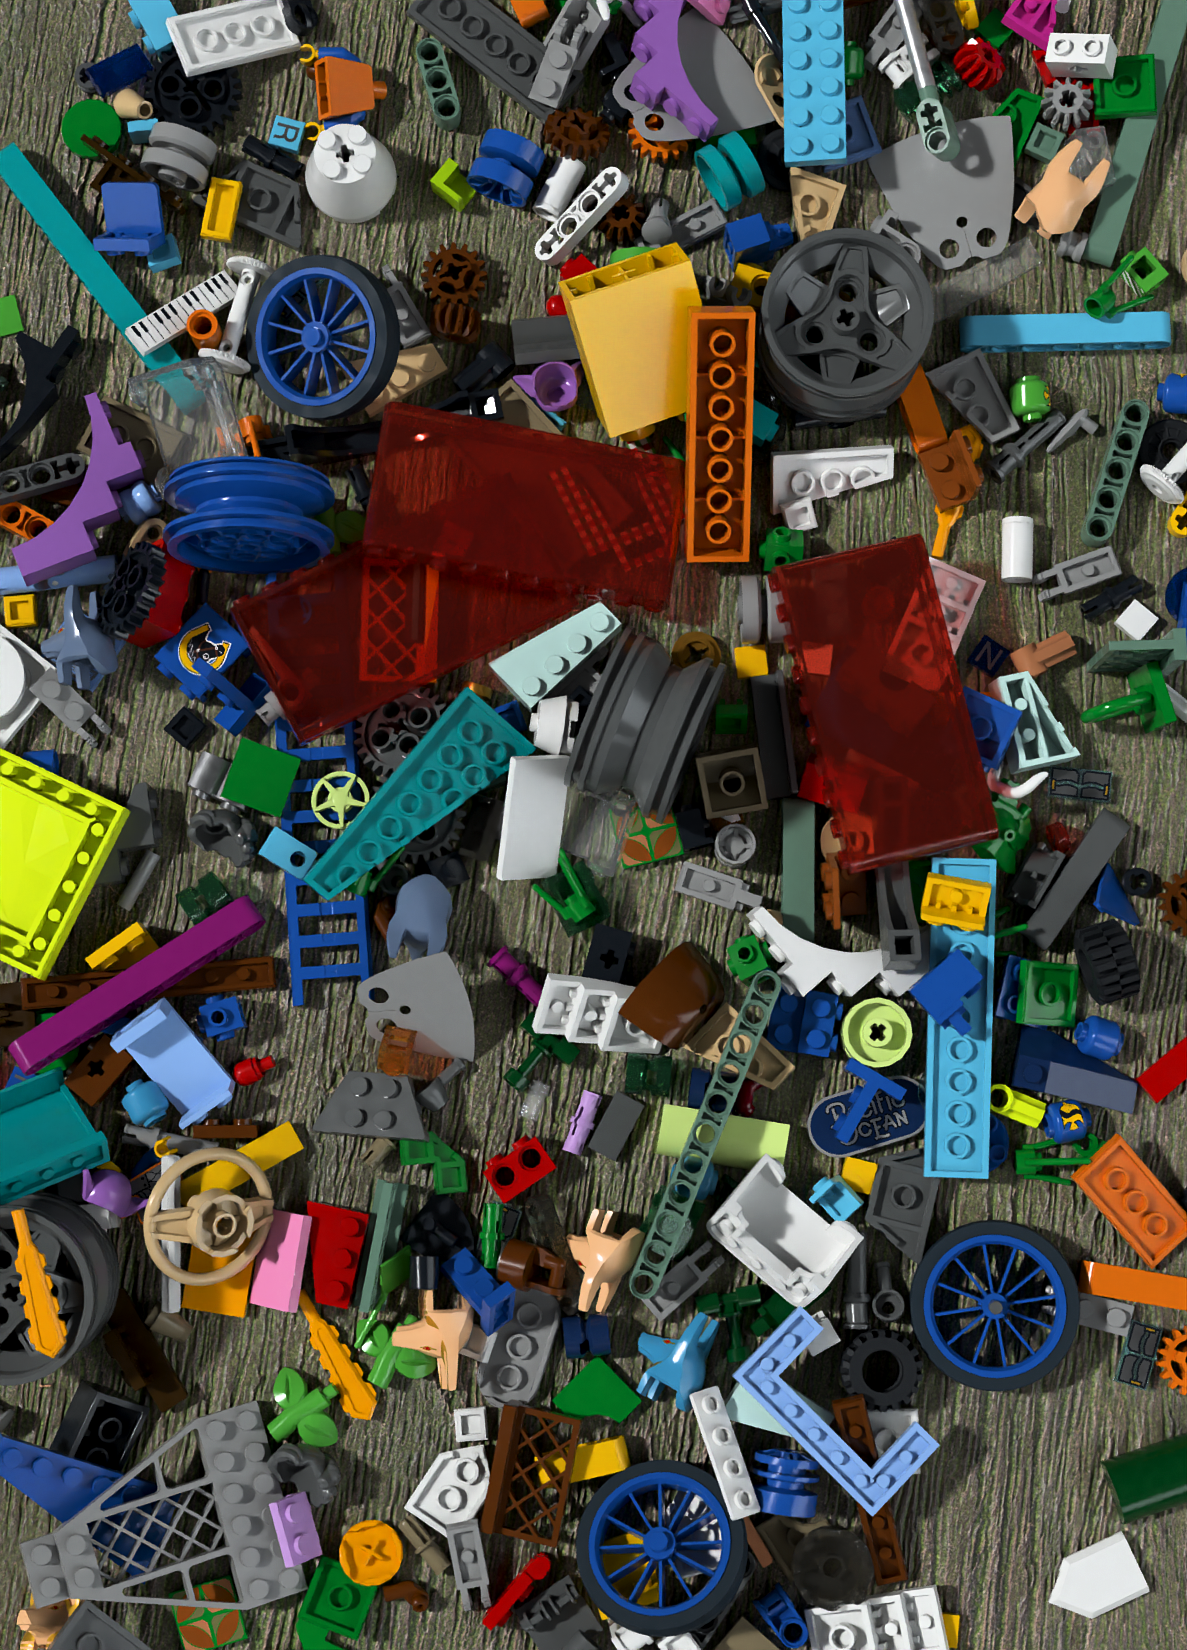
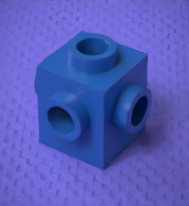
[196,994,248,1042]

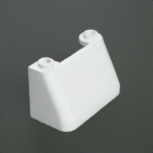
[706,1154,864,1308]

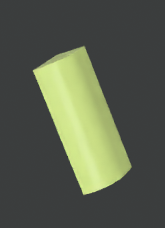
[656,1104,790,1170]

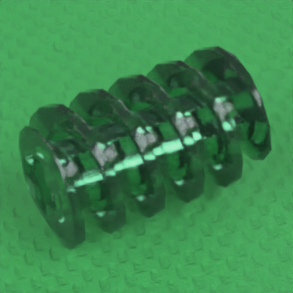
[893,60,963,123]

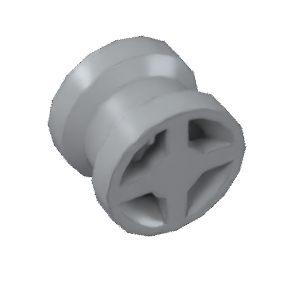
[1056,231,1089,263]

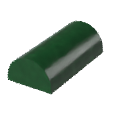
[1100,1432,1187,1524]

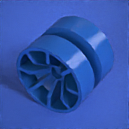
[466,128,545,207]

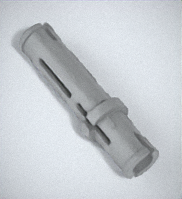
[122,1123,220,1162]

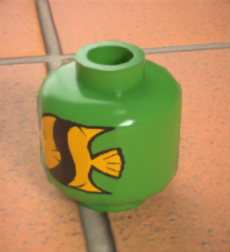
[1009,375,1051,423]

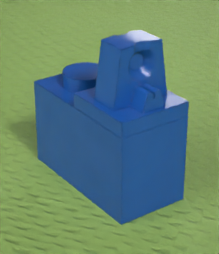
[723,213,794,272]
[907,948,984,1037]

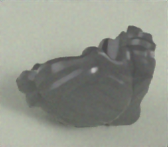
[187,809,258,868]
[267,1443,341,1508]

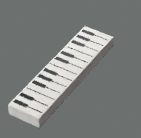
[125,270,238,357]

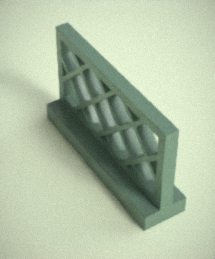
[1086,628,1187,679]
[354,1179,409,1313]

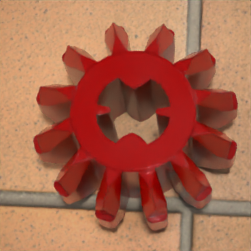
[953,37,1006,92]

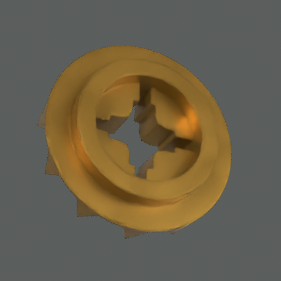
[671,631,721,668]

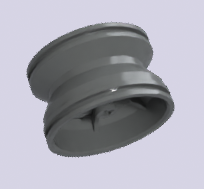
[755,228,934,423]
[564,625,727,825]
[0,1191,120,1386]

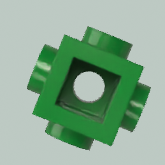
[758,527,804,573]
[726,934,778,987]

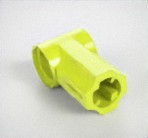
[990,1084,1046,1129]

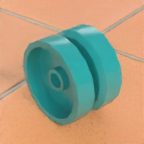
[694,131,765,211]

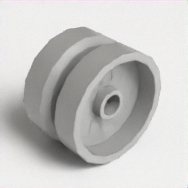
[140,122,217,192]
[737,574,787,644]

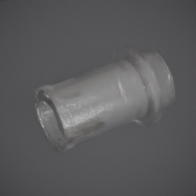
[518,1079,551,1122]

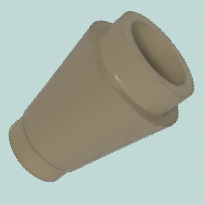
[144,1301,194,1343]

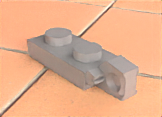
[864,0,927,72]
[674,861,763,912]

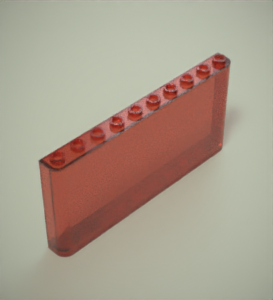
[360,402,686,613]
[230,473,579,746]
[768,533,999,876]

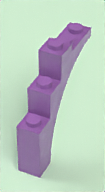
[629,0,718,142]
[11,392,147,587]

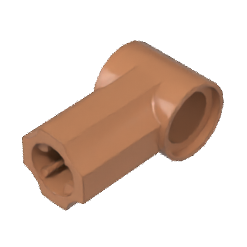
[1010,630,1077,679]

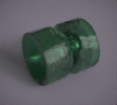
[175,870,233,925]
[624,1052,672,1097]

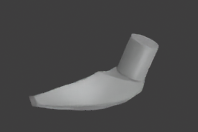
[1046,408,1099,453]

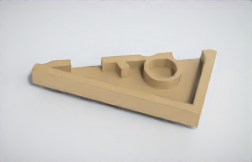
[788,167,847,278]

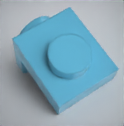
[809,1174,864,1221]

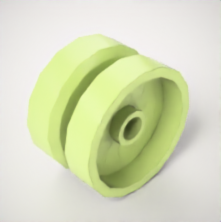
[839,997,913,1069]

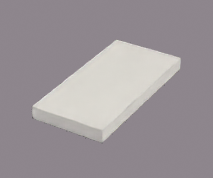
[166,0,301,77]
[496,755,570,881]

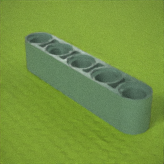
[1080,399,1150,548]
[781,797,815,943]

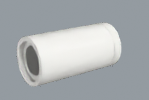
[532,154,586,223]
[1001,516,1033,583]

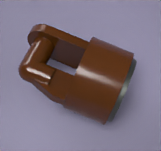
[496,1238,567,1296]

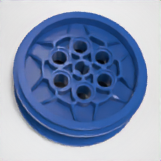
[162,456,335,574]

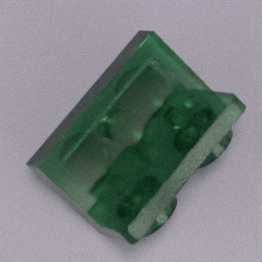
[541,861,611,938]
[639,1185,706,1263]

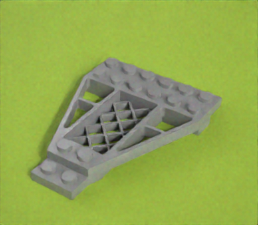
[19,1400,308,1610]

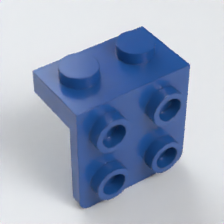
[93,182,166,256]

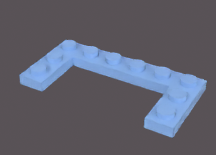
[732,1305,940,1517]

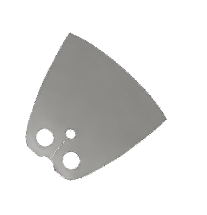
[613,7,775,141]
[867,116,1014,270]

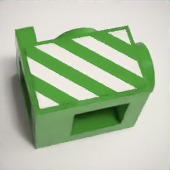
[1120,246,1169,299]

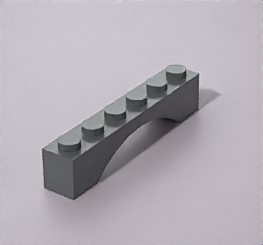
[869,776,922,971]

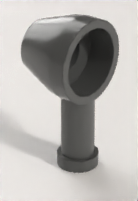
[376,859,411,896]
[415,1057,467,1112]
[872,1262,905,1323]

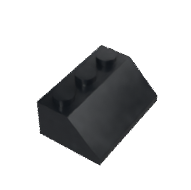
[50,1379,150,1472]

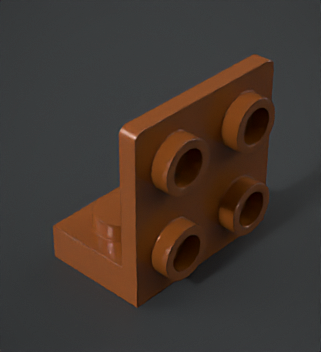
[918,429,984,513]
[821,851,867,930]

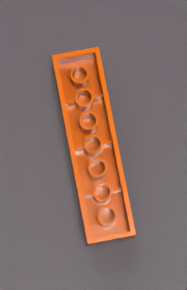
[684,306,756,563]

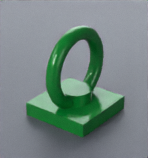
[1080,660,1177,734]

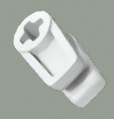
[878,33,940,92]
[609,1622,654,1650]

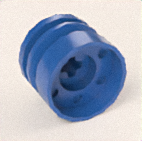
[752,1448,821,1518]

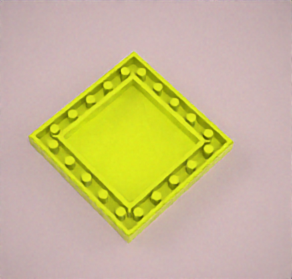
[0,748,131,981]

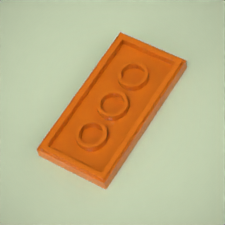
[1070,1133,1187,1269]

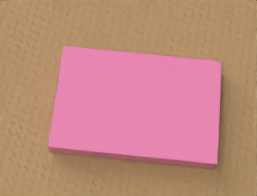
[249,1209,312,1313]

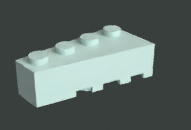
[488,601,622,714]

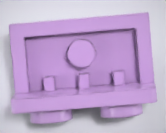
[269,1491,323,1568]

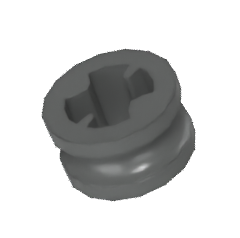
[74,62,104,94]

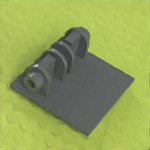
[514,1574,604,1650]

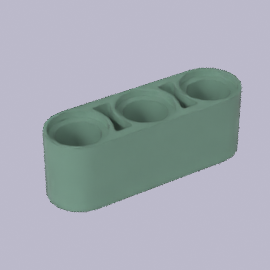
[416,38,461,131]

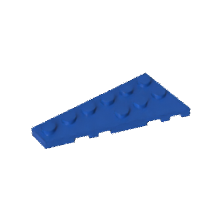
[0,1433,181,1584]

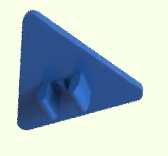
[1093,863,1140,926]

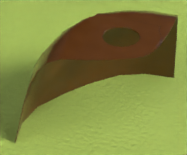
[618,941,725,1050]

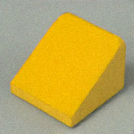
[841,1156,878,1195]

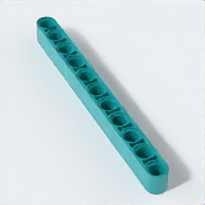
[0,142,210,416]

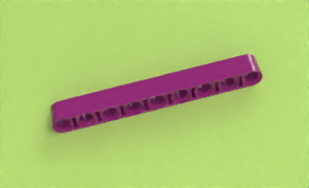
[8,895,266,1076]

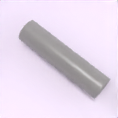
[116,849,160,911]

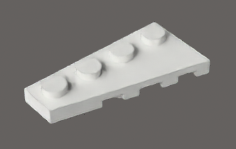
[770,445,894,515]

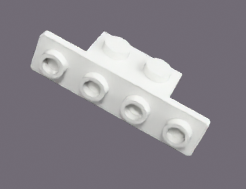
[689,1386,760,1521]

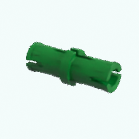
[479,1203,505,1269]

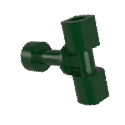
[503,1011,581,1093]
[694,1283,761,1363]

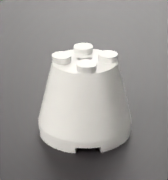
[305,124,397,223]

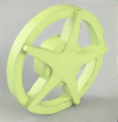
[311,771,370,830]

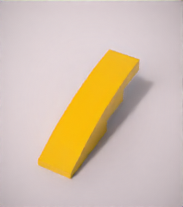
[181,1121,304,1207]

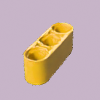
[534,1435,631,1489]

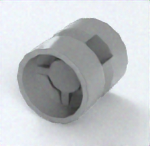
[713,823,756,868]

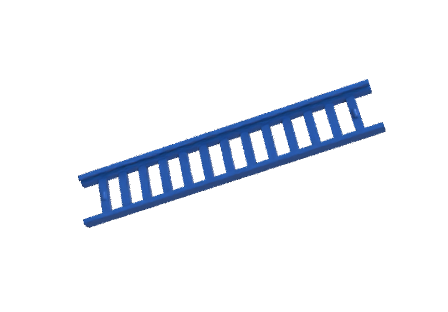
[266,568,375,1007]

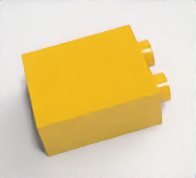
[558,242,703,442]

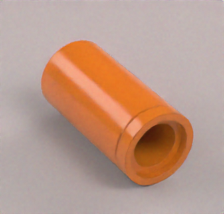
[186,309,223,351]

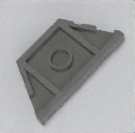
[193,159,302,252]
[312,1071,430,1142]
[864,1147,940,1264]

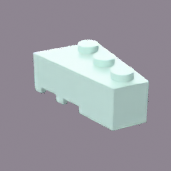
[724,1381,835,1437]

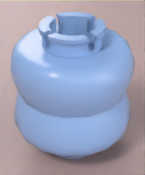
[118,480,163,525]

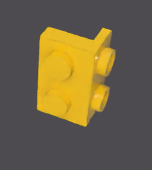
[921,872,992,931]

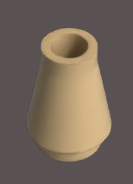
[113,89,153,119]

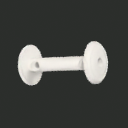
[198,256,276,374]
[1139,442,1187,504]

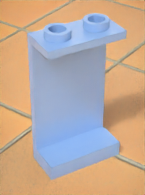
[110,997,236,1130]

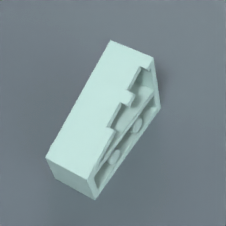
[988,671,1081,774]

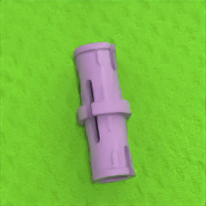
[562,1090,603,1156]

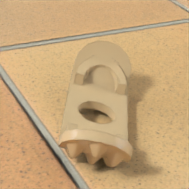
[754,53,784,128]

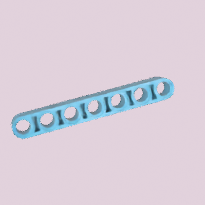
[959,311,1171,353]

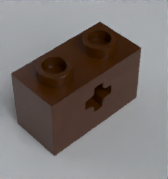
[63,1034,136,1107]

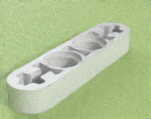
[535,167,629,266]

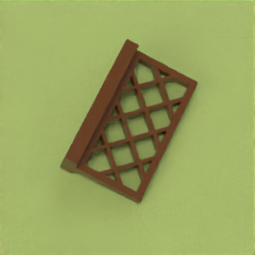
[479,1399,583,1548]

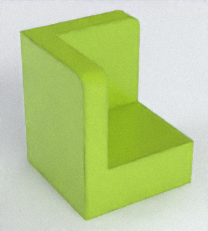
[430,158,477,212]

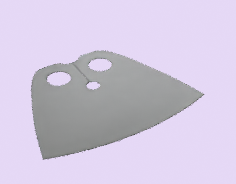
[357,951,475,1062]

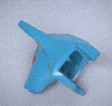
[636,1312,720,1413]

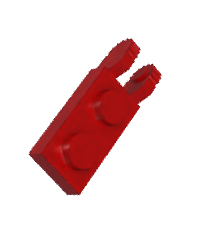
[482,1552,551,1631]

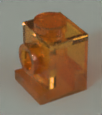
[377,1025,417,1076]

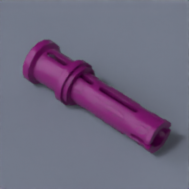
[486,945,543,1007]

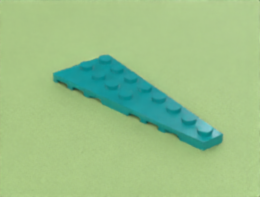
[303,687,536,901]

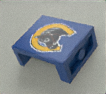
[154,602,254,703]

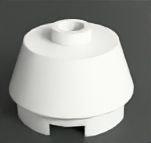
[529,695,579,755]

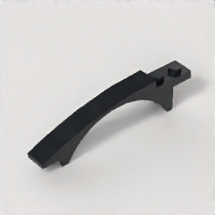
[0,325,82,463]
[258,388,504,465]

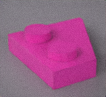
[1001,0,1057,52]

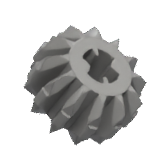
[1040,76,1093,132]

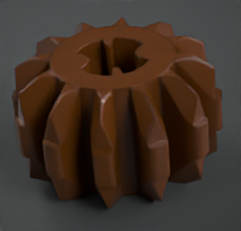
[597,194,647,245]
[429,302,482,344]

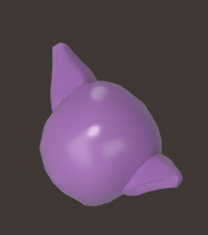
[513,361,585,412]
[81,1169,148,1218]

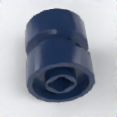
[687,1067,736,1113]
[562,1313,611,1359]

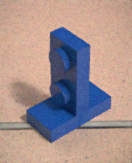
[191,657,274,737]
[832,1058,907,1144]
[440,1247,516,1337]

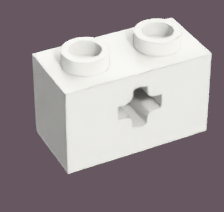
[1045,33,1118,79]

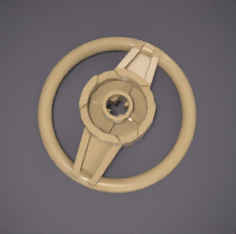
[143,1147,274,1286]

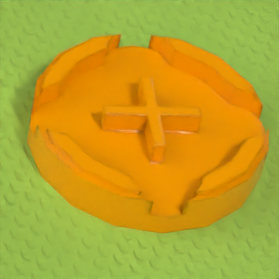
[339,1520,403,1587]

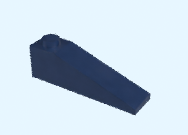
[1008,1025,1138,1114]

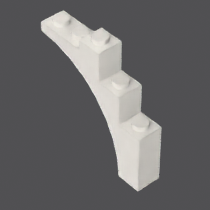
[746,906,930,997]

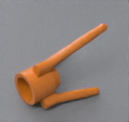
[237,415,273,457]

